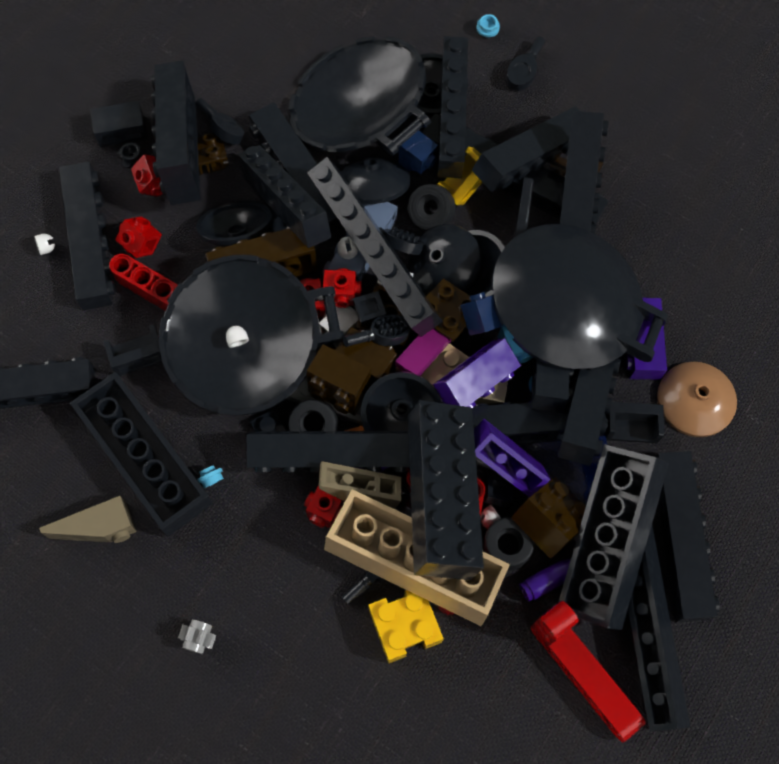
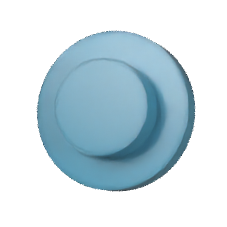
[477,14,500,37]
[197,465,224,488]

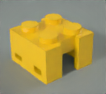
[368,590,443,663]

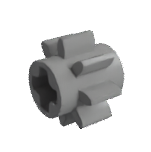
[178,620,216,654]

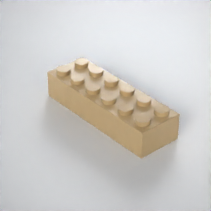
[324,489,510,626]

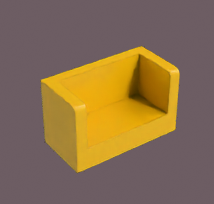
[437,147,482,205]

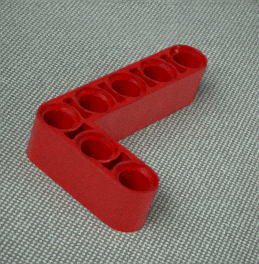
[109,254,178,311]
[530,600,646,743]

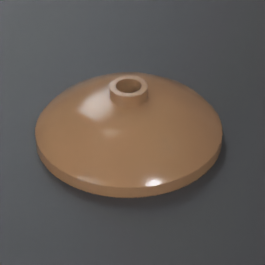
[657,362,737,437]

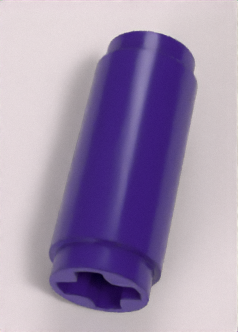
[519,558,570,602]

